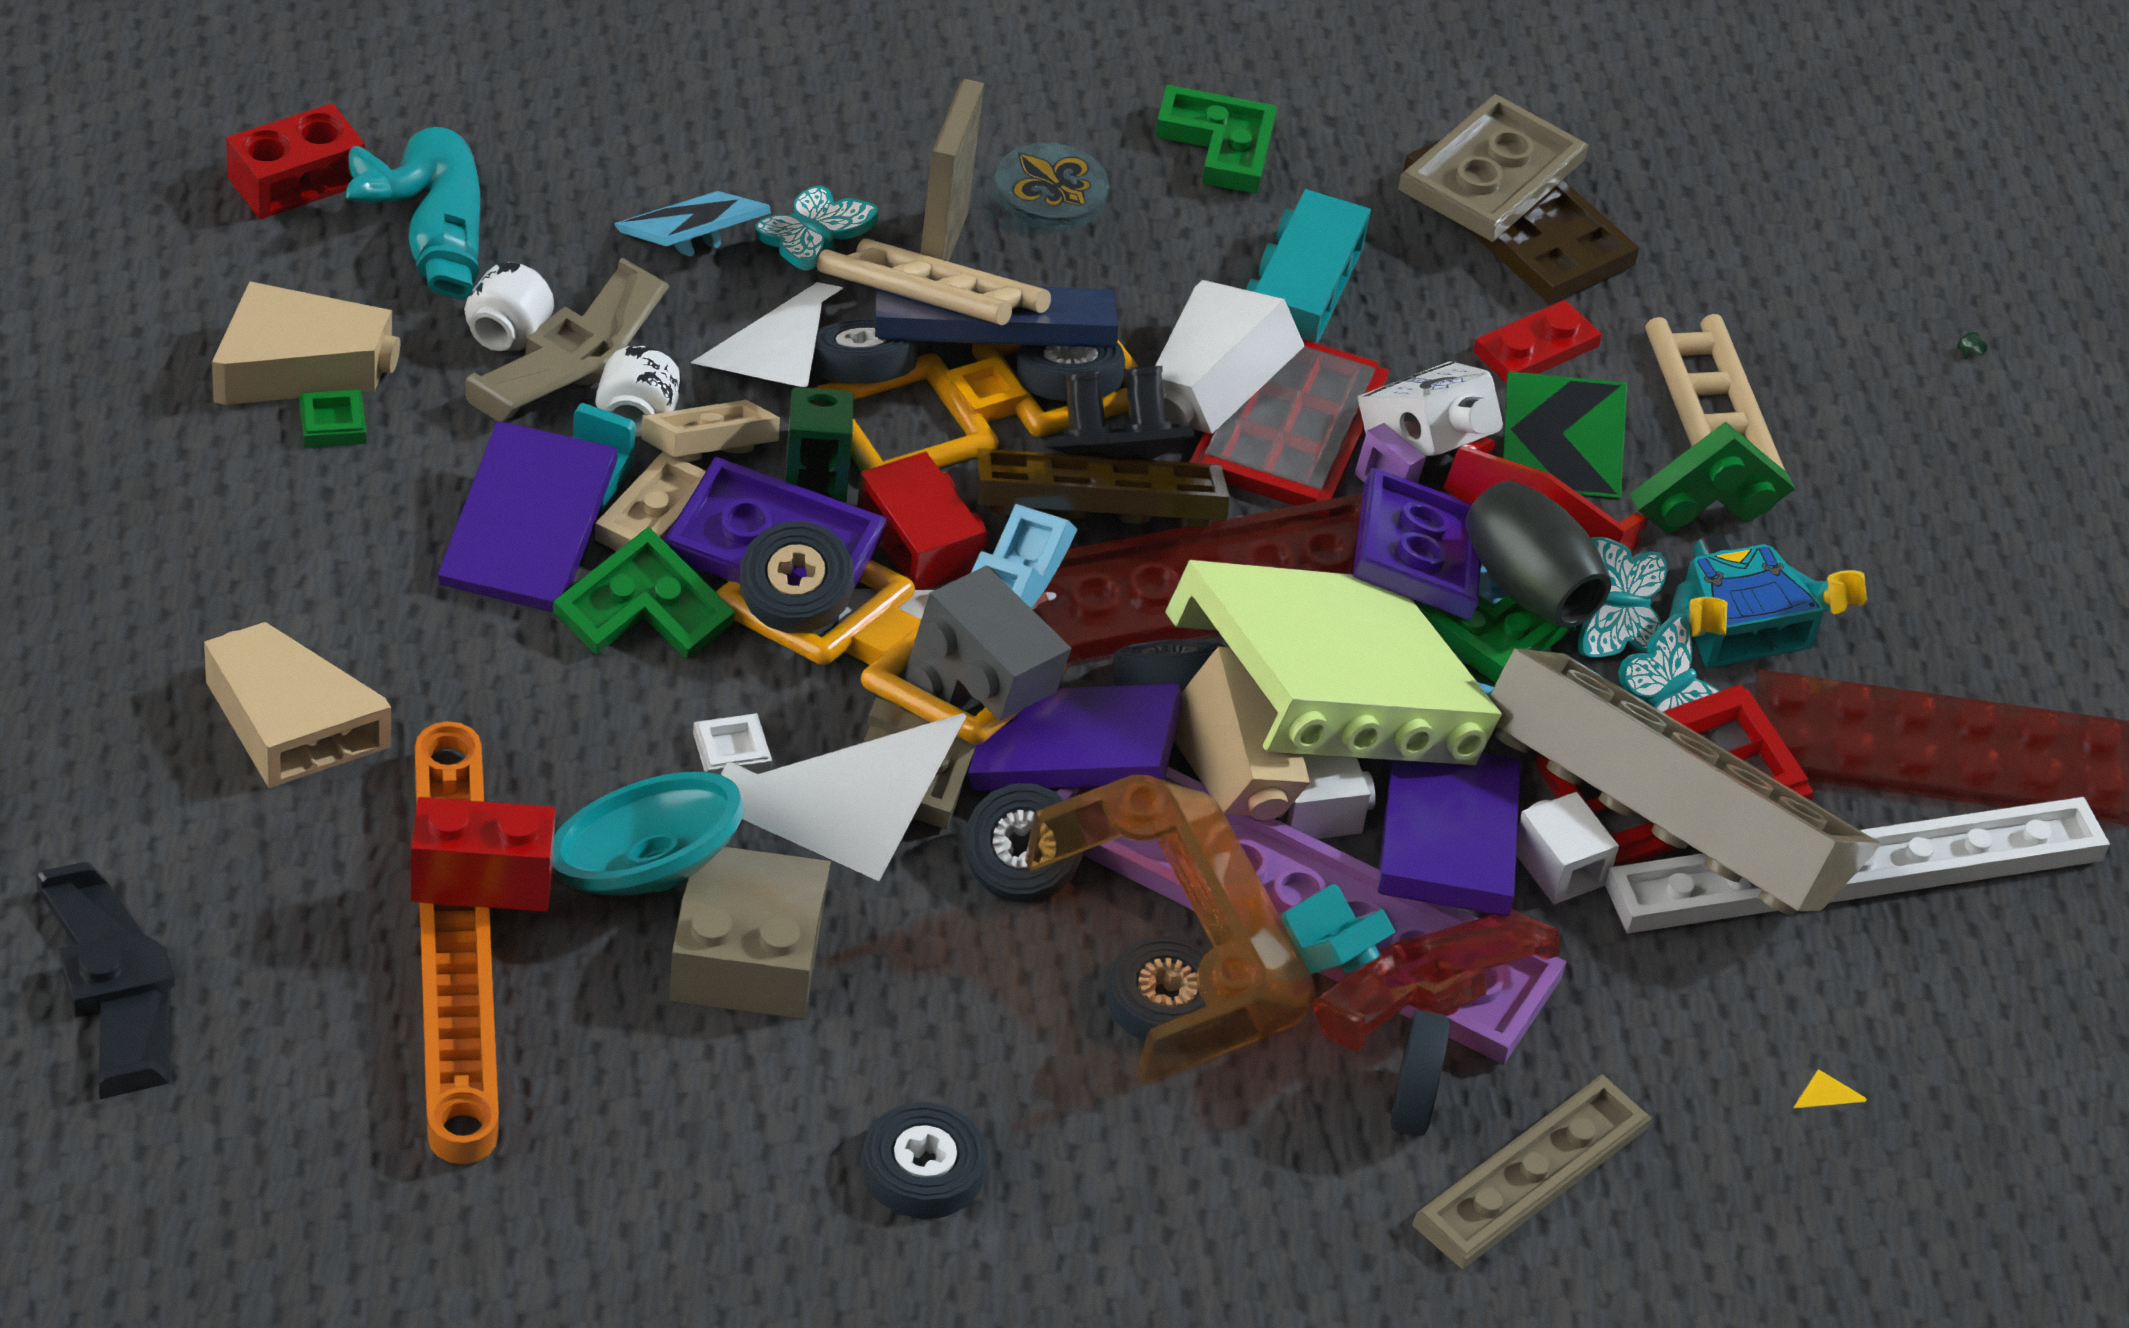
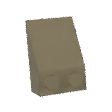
[669,847,831,1019]

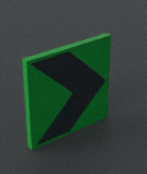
[1502,372,1627,499]

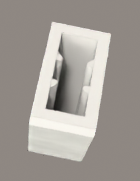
[1155,280,1304,434]

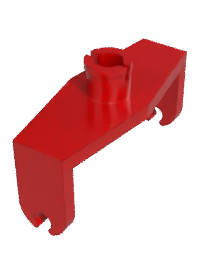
[1443,437,1648,552]

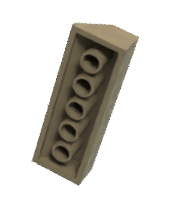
[1489,648,1880,916]

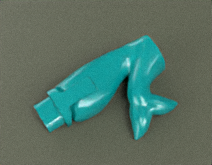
[346,127,481,300]

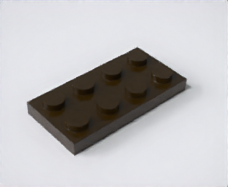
[1403,140,1640,304]
[976,448,1229,528]

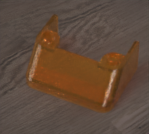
[1025,775,1315,1084]

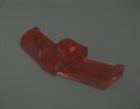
[1312,909,1560,1051]

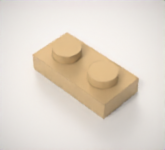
[641,400,780,462]
[595,451,706,551]

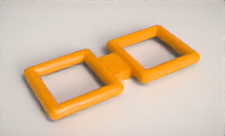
[816,340,1139,472]
[716,560,1067,745]

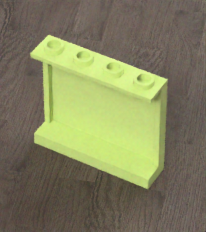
[1165,560,1502,765]

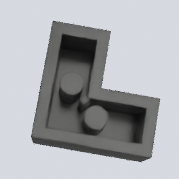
[903,565,1072,721]

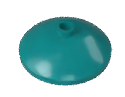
[552,772,744,895]

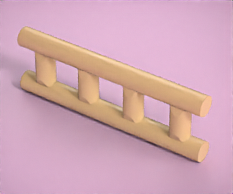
[816,239,1051,325]
[1645,314,1785,470]

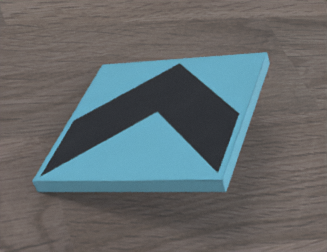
[615,191,771,256]

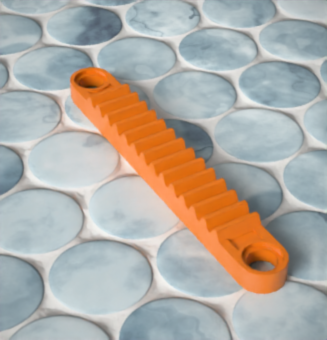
[415,721,499,1164]

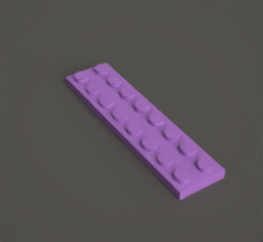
[1036,767,1566,1065]

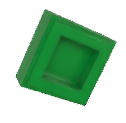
[299,390,367,447]

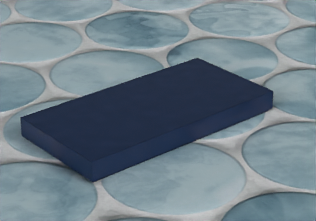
[875,287,1118,348]

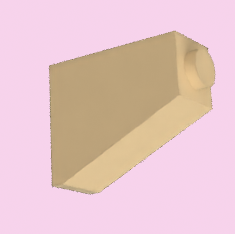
[212,281,400,405]
[204,622,391,788]
[1174,646,1310,820]

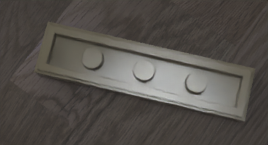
[1412,1074,1652,1270]

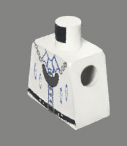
[1357,361,1503,456]

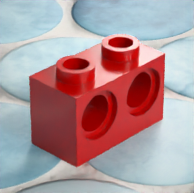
[226,103,366,219]

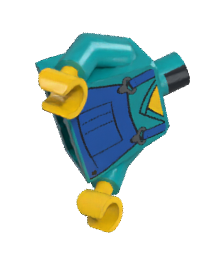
[1669,533,1867,668]

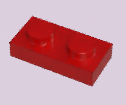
[1473,300,1602,383]

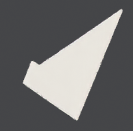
[690,282,843,387]
[721,713,966,881]

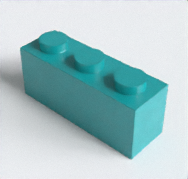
[1246,189,1371,343]

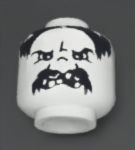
[464,262,554,351]
[596,346,682,436]

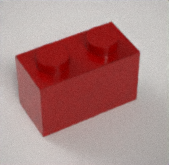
[857,451,988,590]
[411,797,555,912]

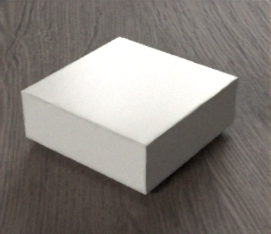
[693,713,772,775]

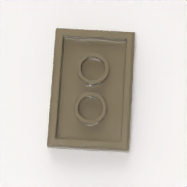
[920,79,984,262]
[1398,94,1589,242]

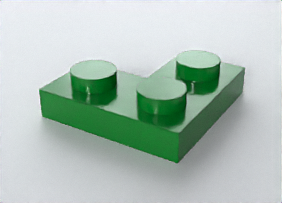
[1155,85,1277,194]
[1629,421,1796,532]
[553,526,735,659]
[1412,595,1575,683]

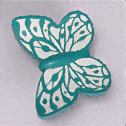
[755,185,878,270]
[1578,537,1667,658]
[1618,613,1720,712]

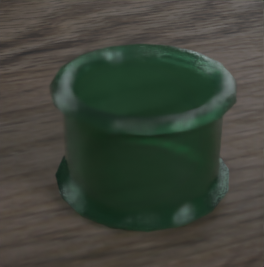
[1957,332,1988,360]

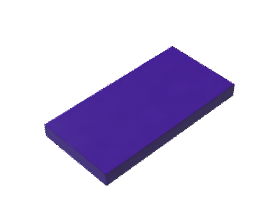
[1377,753,1520,916]

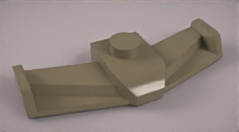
[465,257,669,422]

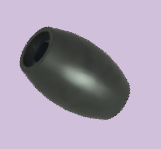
[1465,480,1611,628]

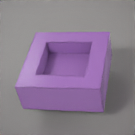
[1354,423,1426,483]

